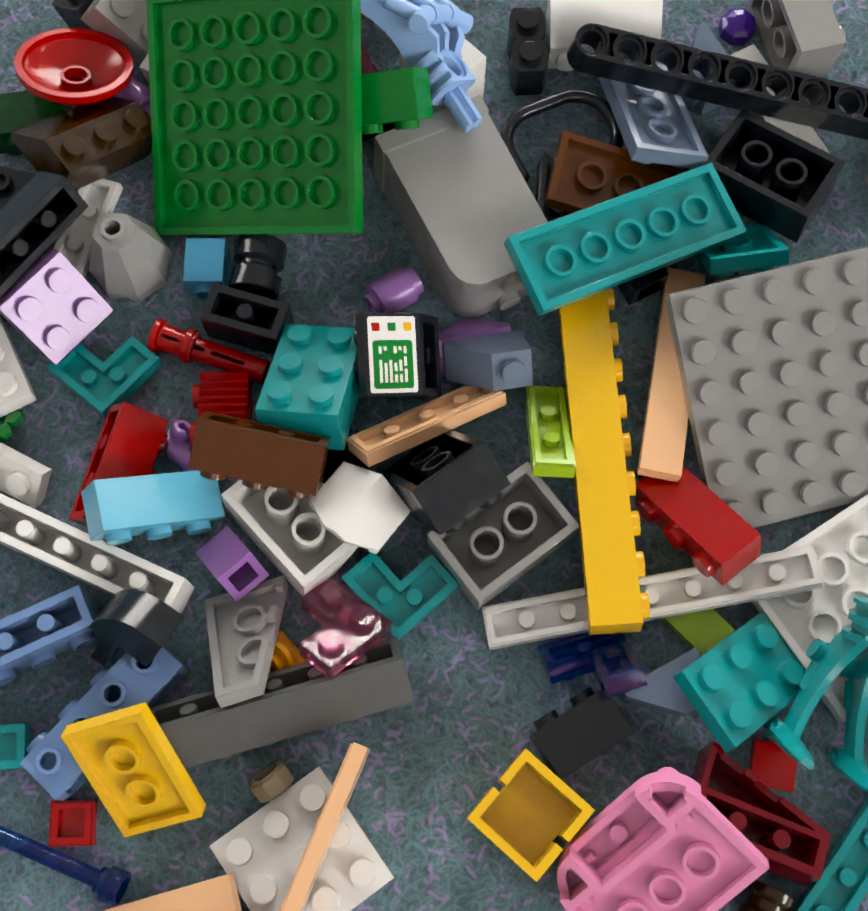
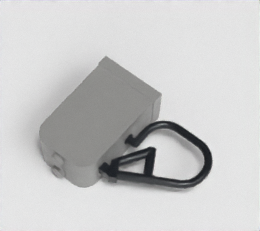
[374,89,624,318]

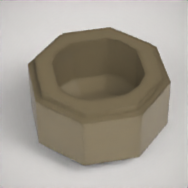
[249,760,294,803]

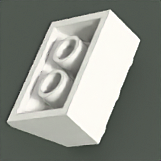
[544,0,663,71]
[221,480,359,599]

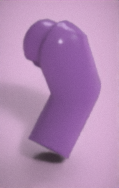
[167,420,195,471]

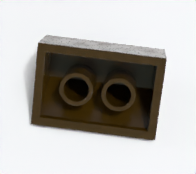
[10,97,152,190]

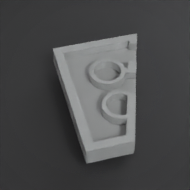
[204,575,289,708]

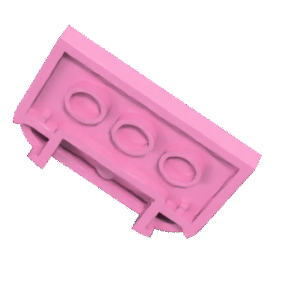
[557,767,770,911]

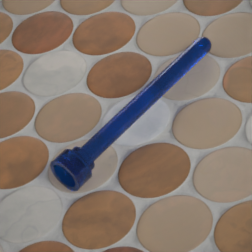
[0,825,132,907]

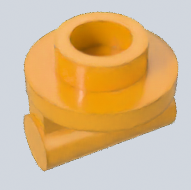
[269,630,309,673]

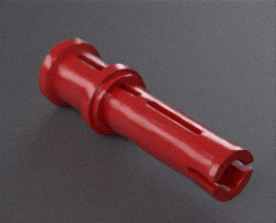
[147,318,270,384]

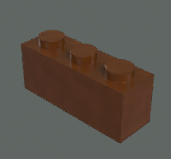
[188,411,331,499]

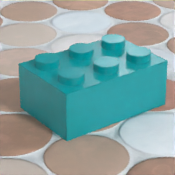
[255,324,360,450]

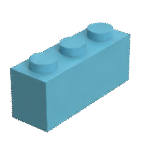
[81,470,225,545]

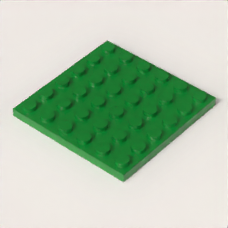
[146,0,363,235]

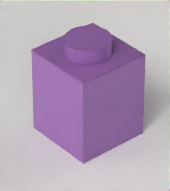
[195,526,269,602]

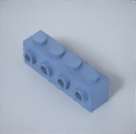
[0,585,100,686]
[20,645,190,801]

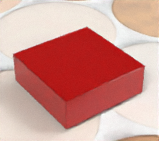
[748,739,797,793]
[48,800,98,847]

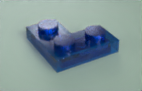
[537,632,648,697]

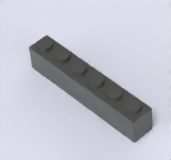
[150,636,415,771]

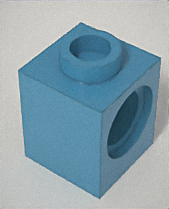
[183,238,231,301]

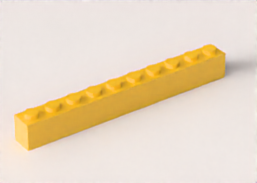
[558,288,650,635]

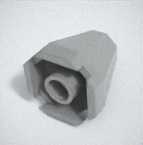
[89,212,173,302]

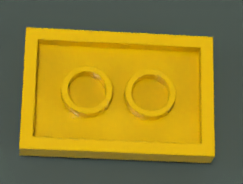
[60,702,206,838]

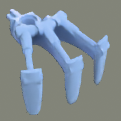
[360,0,483,133]

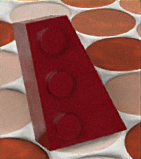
[691,741,831,885]

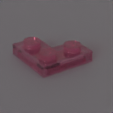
[299,576,392,679]

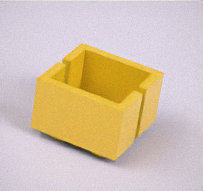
[466,748,595,882]

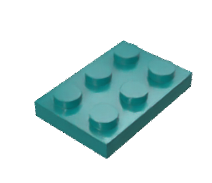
[673,611,806,752]

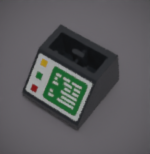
[354,313,442,400]

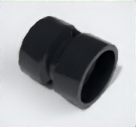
[228,234,287,300]

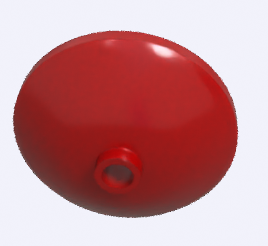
[14,28,133,106]

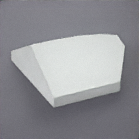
[309,462,410,554]

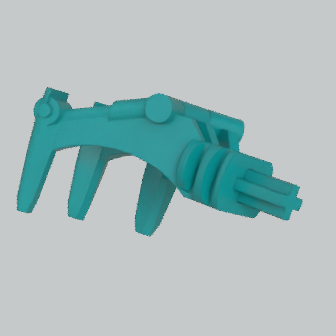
[763,595,868,793]

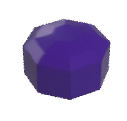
[719,9,756,45]

